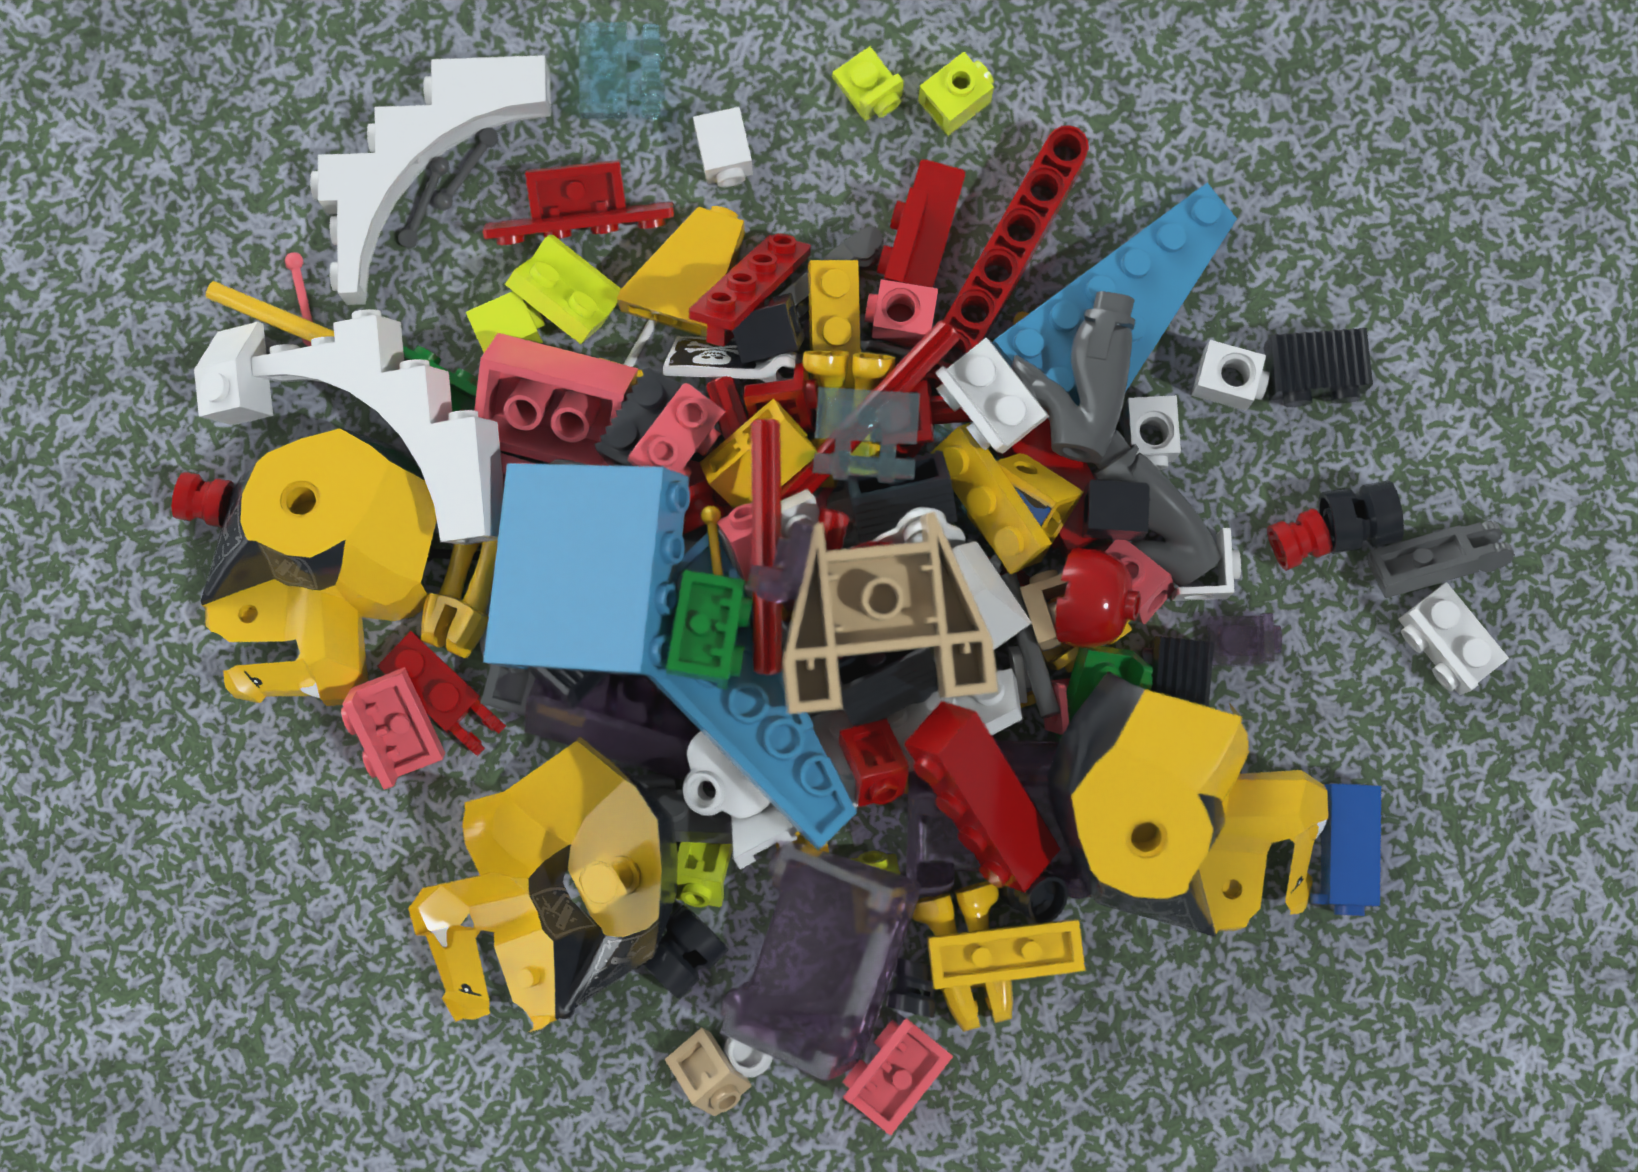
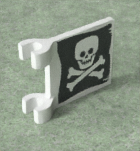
[663,328,804,383]

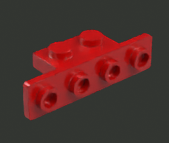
[483,159,674,245]
[871,159,966,349]
[689,234,811,347]

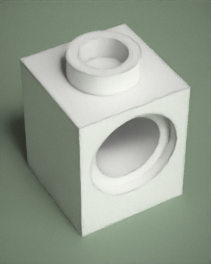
[693,107,753,187]
[1191,340,1270,411]
[1123,395,1181,470]

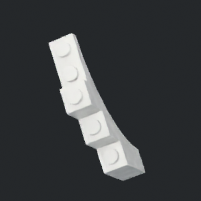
[310,55,551,305]
[251,309,504,545]

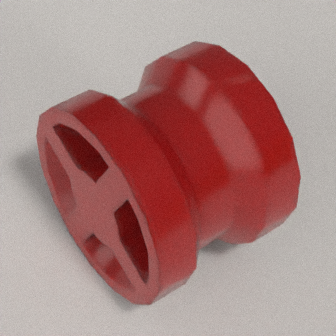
[682,480,728,535]

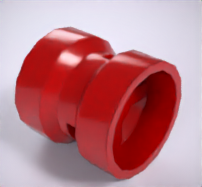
[171,471,235,528]
[1267,508,1333,571]

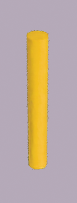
[206,281,334,342]

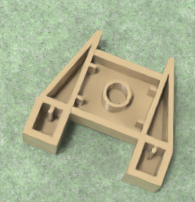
[782,512,998,714]

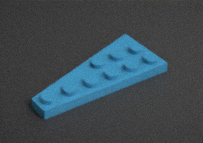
[992,183,1237,420]
[648,533,857,851]

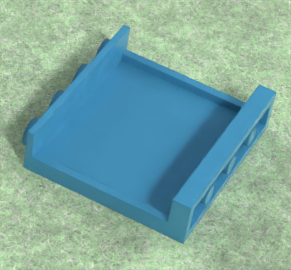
[483,463,690,679]

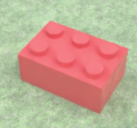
[474,333,638,466]

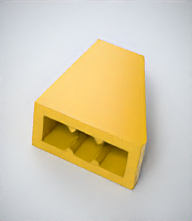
[617,206,745,337]

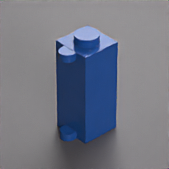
[1310,784,1381,916]

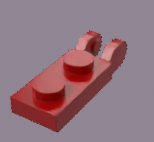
[377,631,506,756]

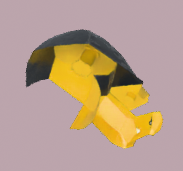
[201,428,437,706]
[1047,671,1328,937]
[408,731,678,1032]

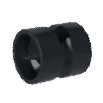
[1318,480,1404,554]
[643,904,730,1000]

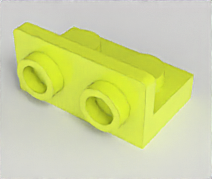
[505,235,621,344]

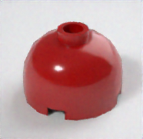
[1055,547,1141,648]

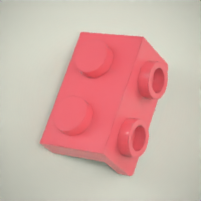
[628,383,725,477]
[341,667,445,790]
[842,1018,953,1136]

